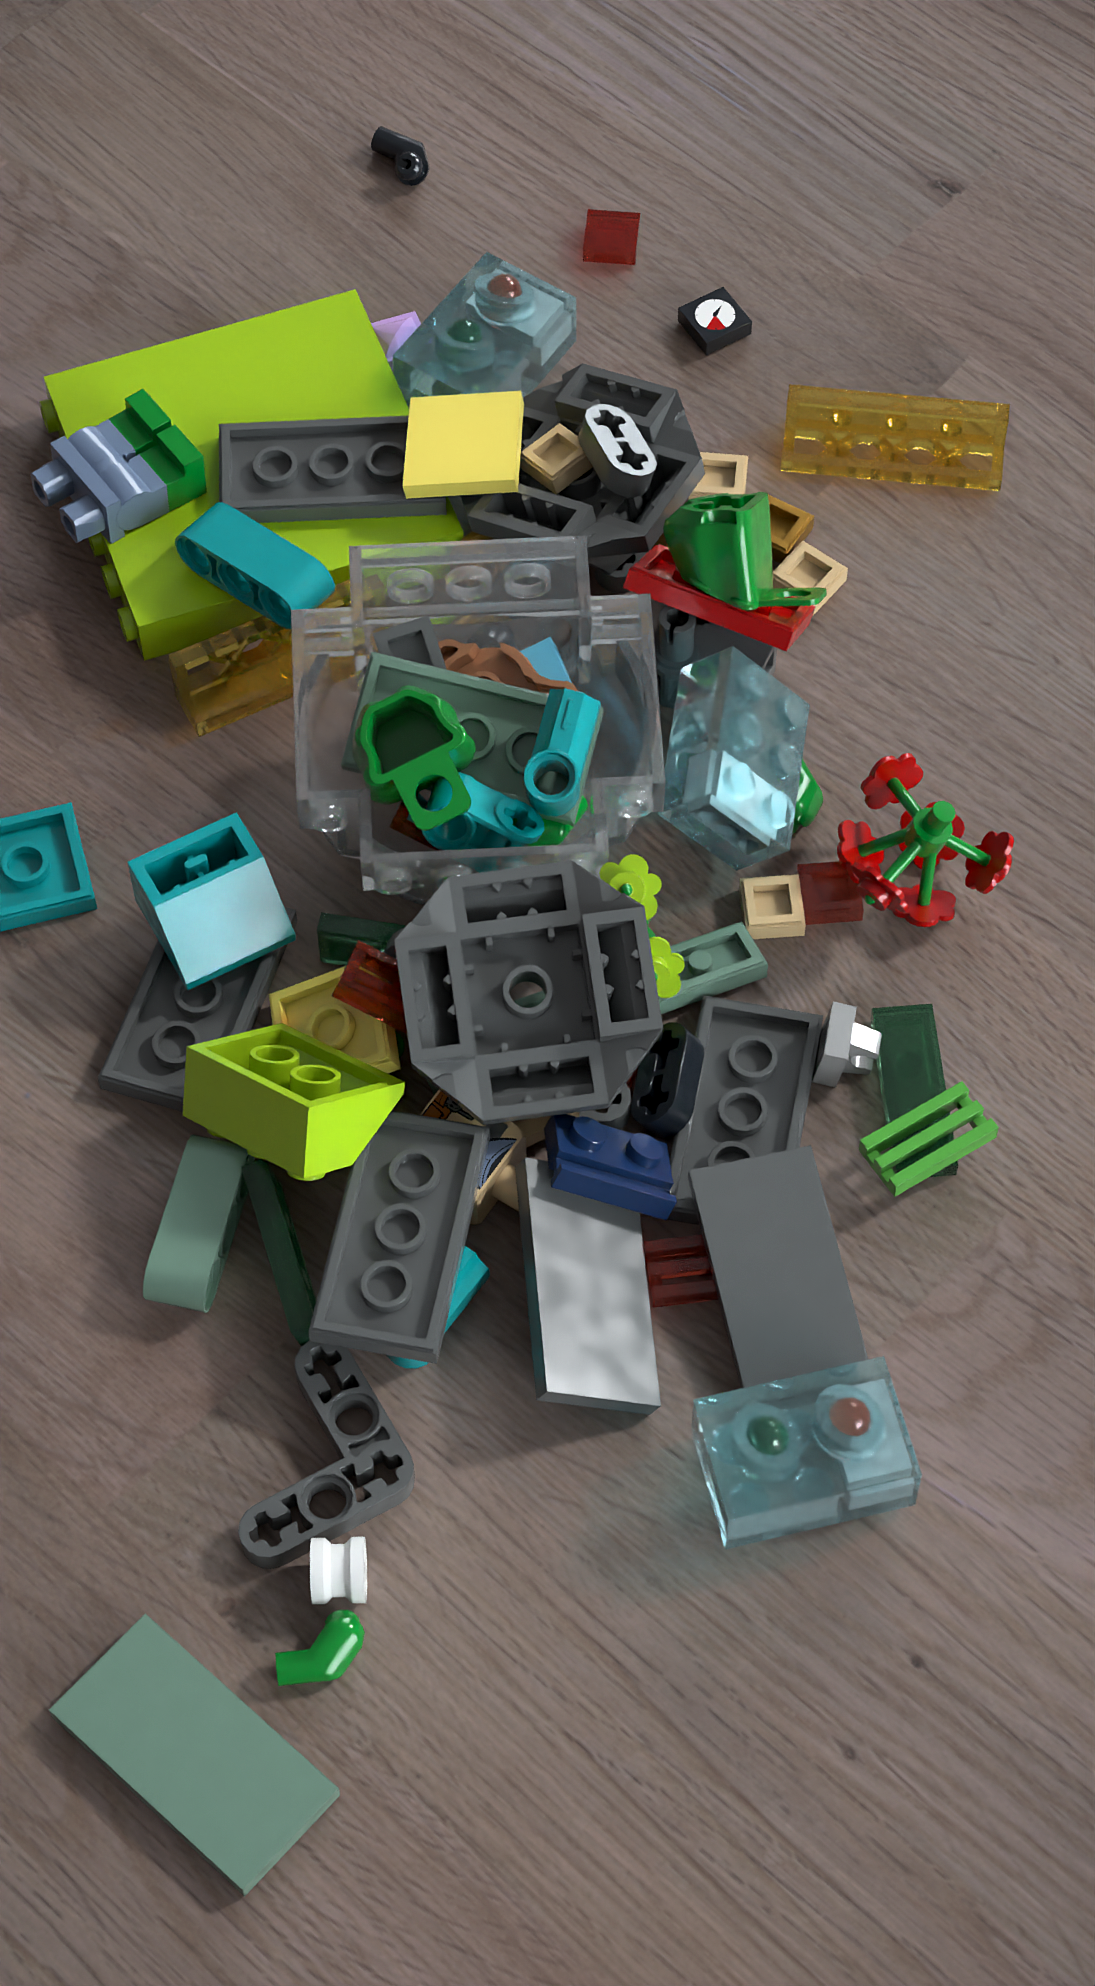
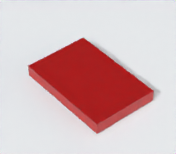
[623,544,816,652]

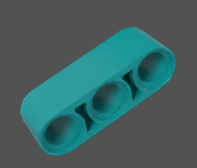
[175,502,335,629]

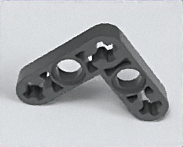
[238,1340,415,1569]

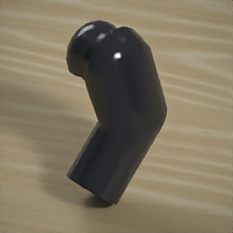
[371,126,430,186]

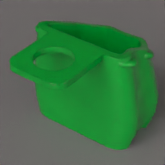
[663,492,827,610]
[352,685,476,831]

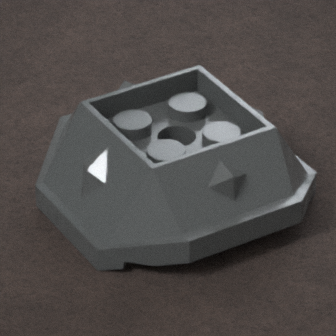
[460,363,705,573]
[394,860,663,1125]

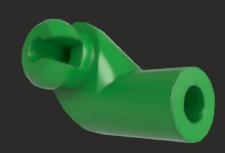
[275,1609,365,1686]

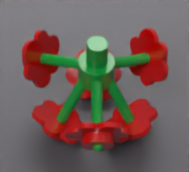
[837,753,1014,927]

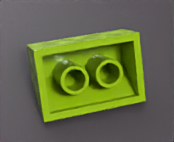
[182,1023,405,1181]

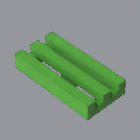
[859,1081,999,1197]

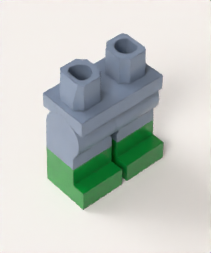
[31,389,207,544]

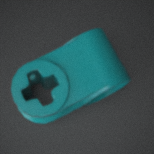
[422,772,544,872]

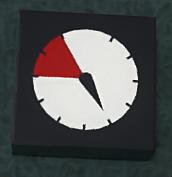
[678,287,752,355]

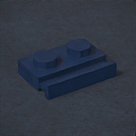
[544,1114,677,1220]

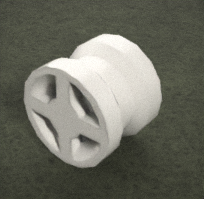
[310,1537,367,1604]

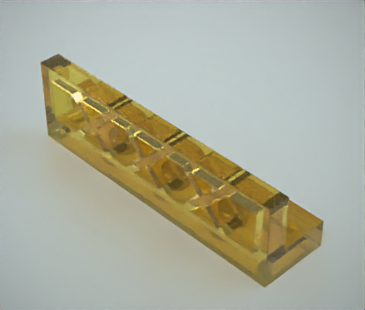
[781,384,1010,491]
[168,568,397,737]

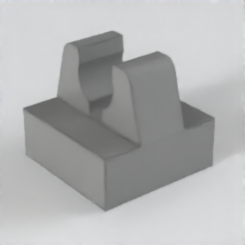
[812,1001,882,1088]

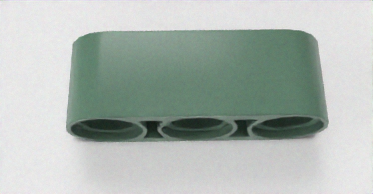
[143,1134,255,1313]

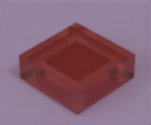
[583,209,640,265]
[797,861,864,925]

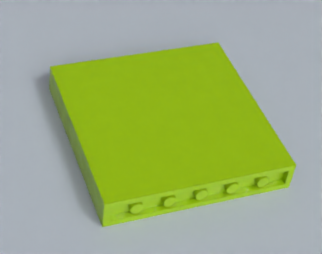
[39,289,464,661]

